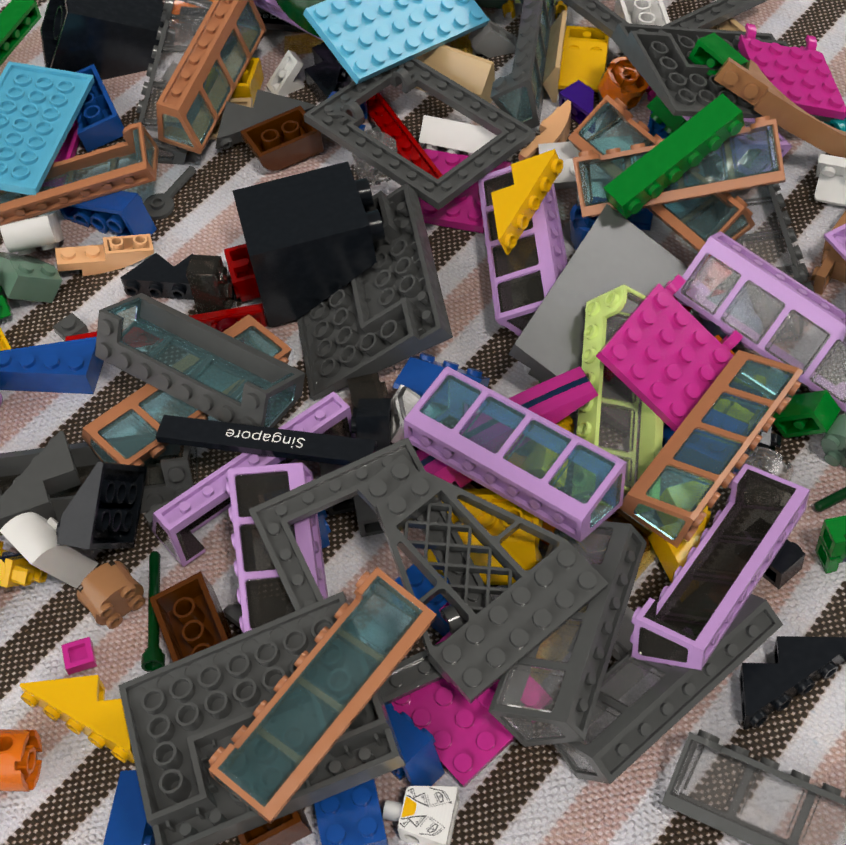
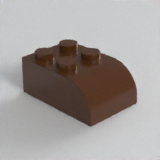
[240,105,324,171]

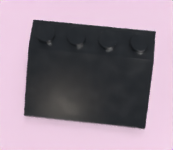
[56,462,147,550]

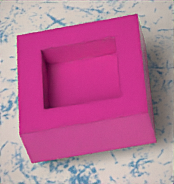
[61,637,97,675]

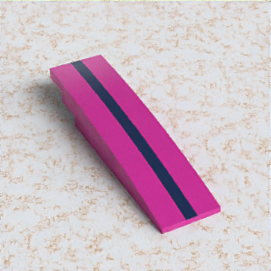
[415,366,598,488]

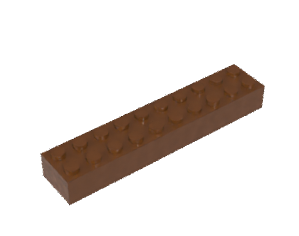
[149,571,313,845]

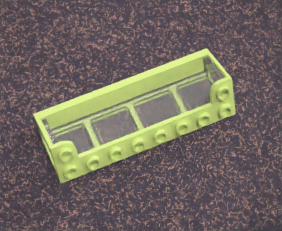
[572,284,664,511]

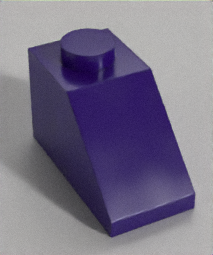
[559,80,594,131]

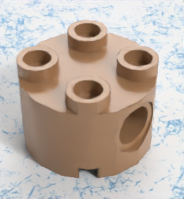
[76,561,146,629]

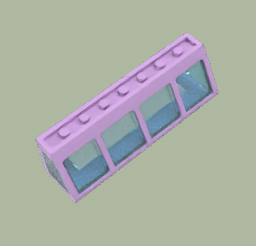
[404,366,627,542]

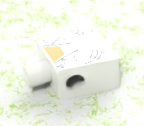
[383,786,460,845]

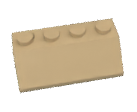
[415,45,495,103]

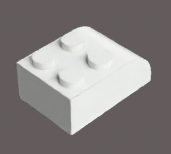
[0,212,64,256]
[0,512,99,589]

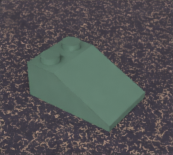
[0,252,63,303]

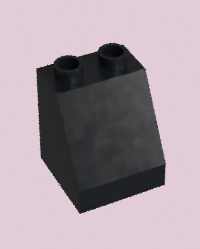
[40,0,176,80]
[233,161,385,327]

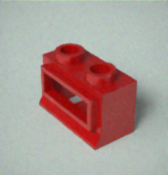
[224,244,261,302]

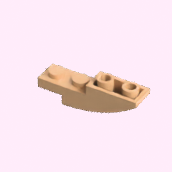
[518,100,571,161]
[55,234,154,276]

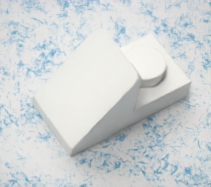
[266,50,305,96]

